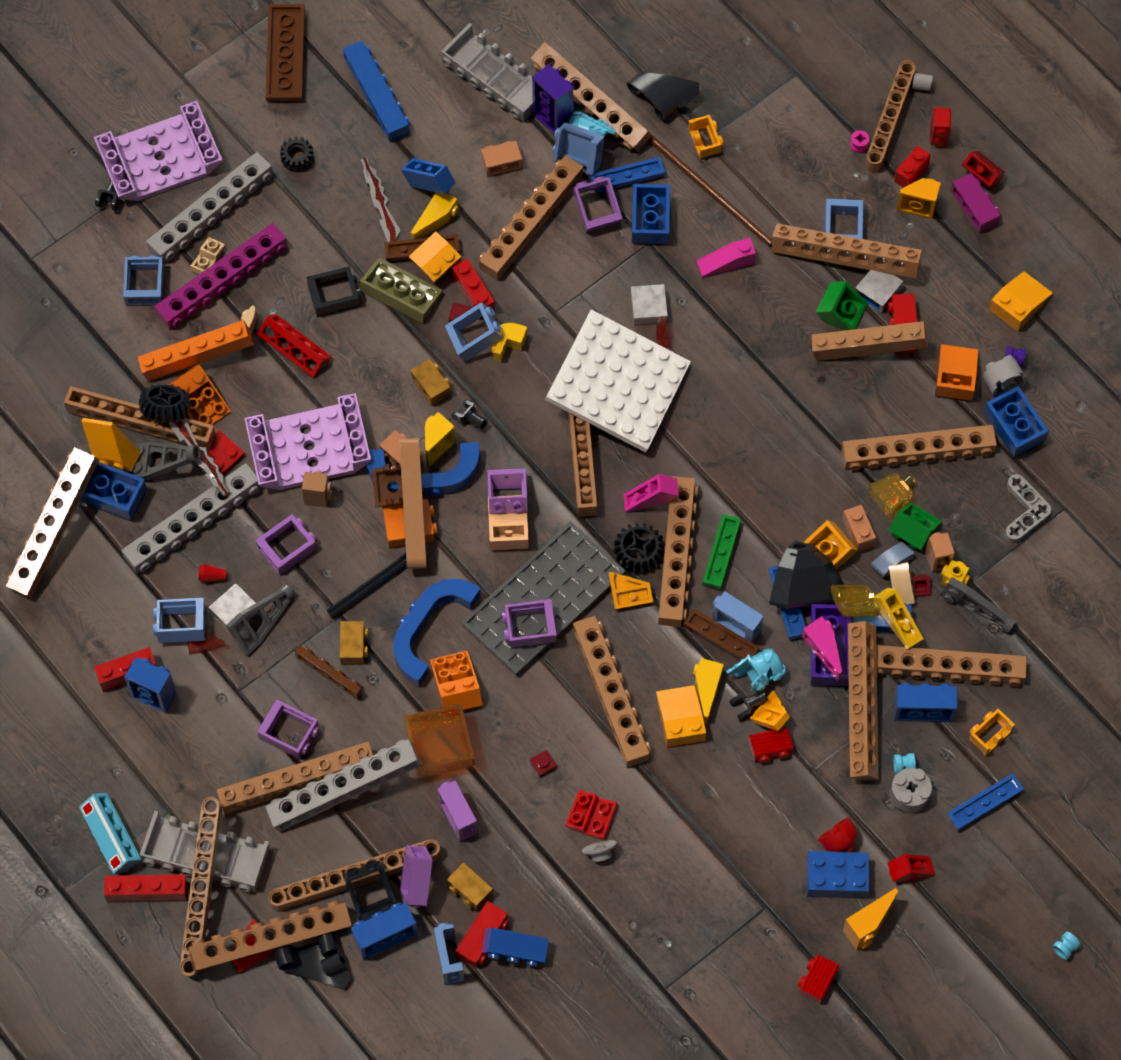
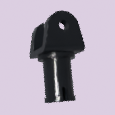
[95,178,119,211]
[451,399,488,430]
[729,690,769,721]

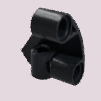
[627,72,699,120]
[273,932,352,990]

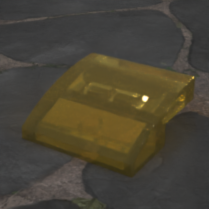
[831,585,880,616]

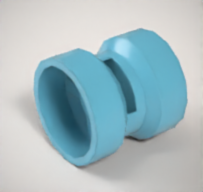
[893,753,916,774]
[1052,932,1081,960]

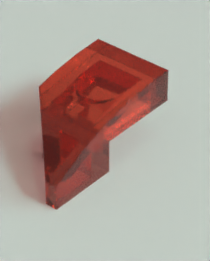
[656,316,671,349]
[187,630,225,655]

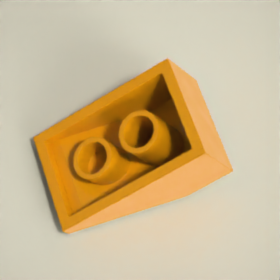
[989,271,1053,332]
[82,418,141,472]
[803,520,858,569]
[656,685,706,747]
[843,888,898,950]

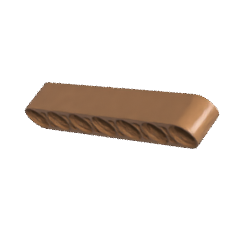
[865,60,916,173]
[399,438,426,569]

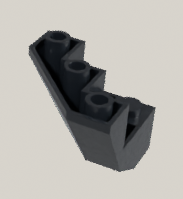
[769,541,846,609]

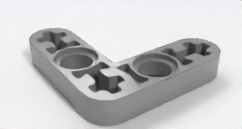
[1005,474,1051,543]

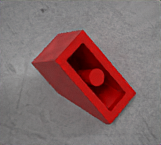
[887,854,935,882]

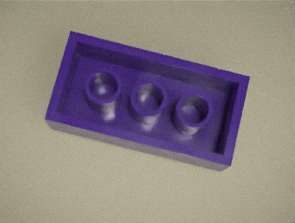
[532,64,574,134]
[810,604,851,686]

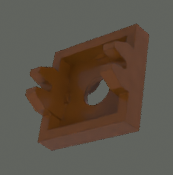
[372,465,403,508]

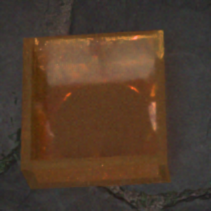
[403,703,475,778]

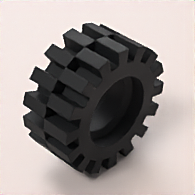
[280,136,314,172]

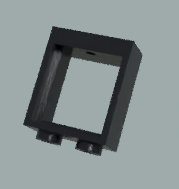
[306,266,362,317]
[342,860,396,921]

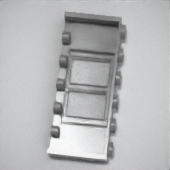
[441,23,533,122]
[140,811,270,892]

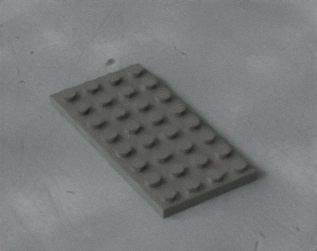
[461,521,625,676]

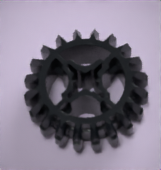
[139,383,191,424]
[613,522,665,573]

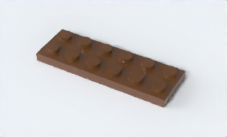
[265,4,305,101]

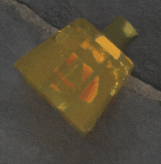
[868,473,916,519]

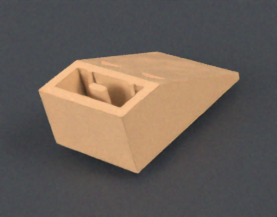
[488,495,529,550]

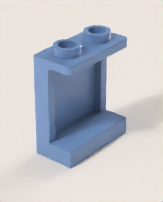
[552,123,605,175]
[434,923,464,985]

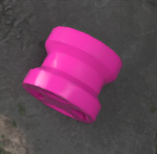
[850,130,869,153]

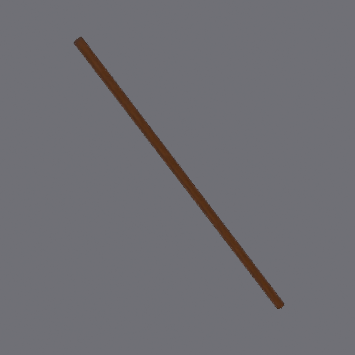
[579,71,772,247]

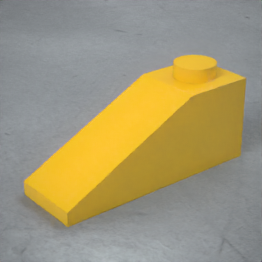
[411,193,459,239]
[872,588,923,649]
[693,658,724,724]

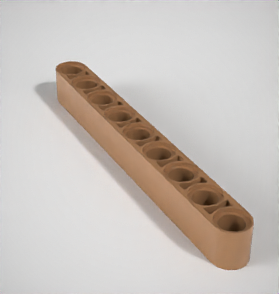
[180,797,222,977]
[268,839,441,912]

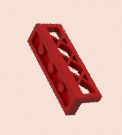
[257,314,332,377]

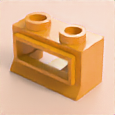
[688,115,723,160]
[969,709,1015,756]

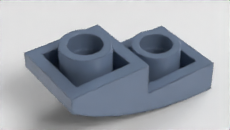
[871,542,915,577]

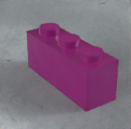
[951,173,1001,233]

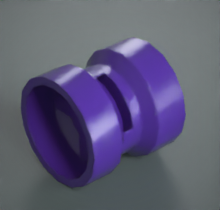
[1005,346,1026,368]

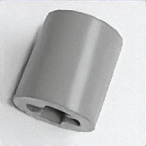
[912,73,933,92]

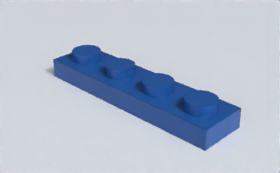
[590,157,665,193]
[768,566,806,640]
[947,773,1024,831]

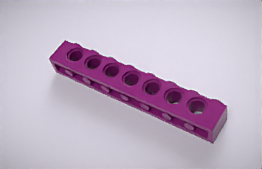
[154,223,288,330]

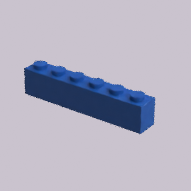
[343,40,411,142]

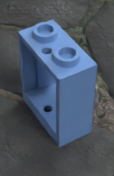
[824,199,863,239]
[123,255,164,305]
[445,302,503,361]
[712,591,764,643]
[153,598,205,643]

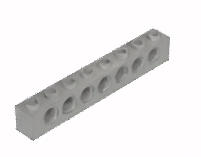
[146,152,273,263]
[121,463,261,574]
[265,739,422,832]

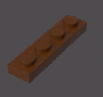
[384,234,460,262]
[683,608,760,660]
[294,645,362,701]

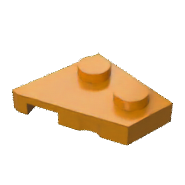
[608,572,653,609]
[750,691,790,731]

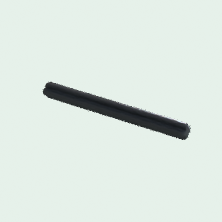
[327,553,407,619]

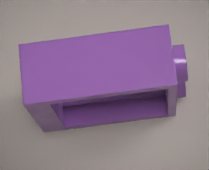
[573,176,622,233]
[487,468,528,514]
[255,514,317,575]
[502,599,556,648]
[257,699,320,759]
[437,781,477,842]
[400,845,433,908]

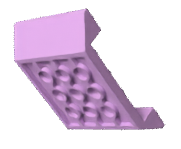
[94,101,222,201]
[245,393,371,490]

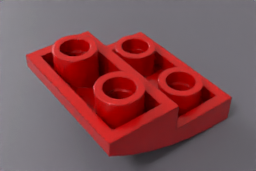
[565,790,618,841]

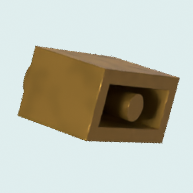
[411,359,452,406]
[340,621,368,665]
[447,863,493,911]

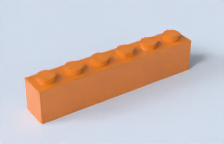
[138,320,254,382]

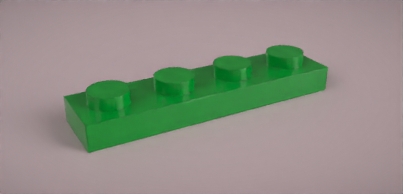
[702,514,741,590]

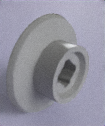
[582,840,617,862]

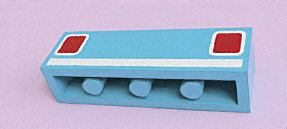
[79,793,141,874]

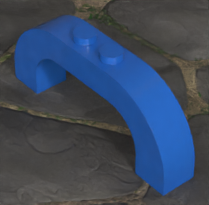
[366,442,480,497]
[394,579,481,687]

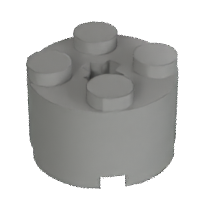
[983,355,1027,398]
[890,768,932,813]

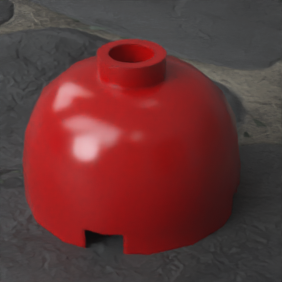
[817,817,858,852]

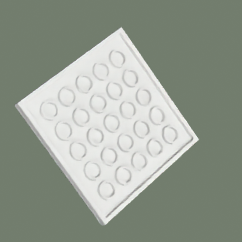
[545,310,691,452]

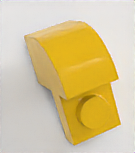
[491,323,527,363]

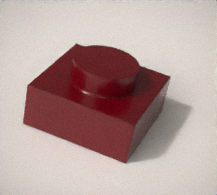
[448,302,471,322]
[529,750,557,778]

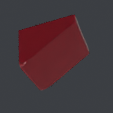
[911,574,931,596]

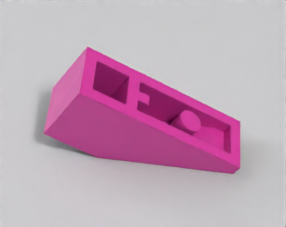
[696,238,756,278]
[624,474,679,512]
[802,616,842,681]

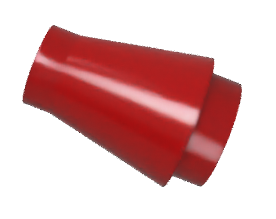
[198,564,226,583]

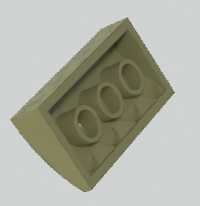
[359,257,443,324]

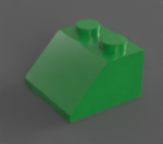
[815,281,868,331]
[889,502,943,550]

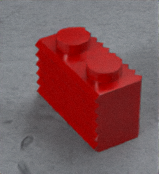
[929,107,952,147]
[894,146,931,188]
[962,151,1005,188]
[748,727,793,763]
[797,954,839,1004]

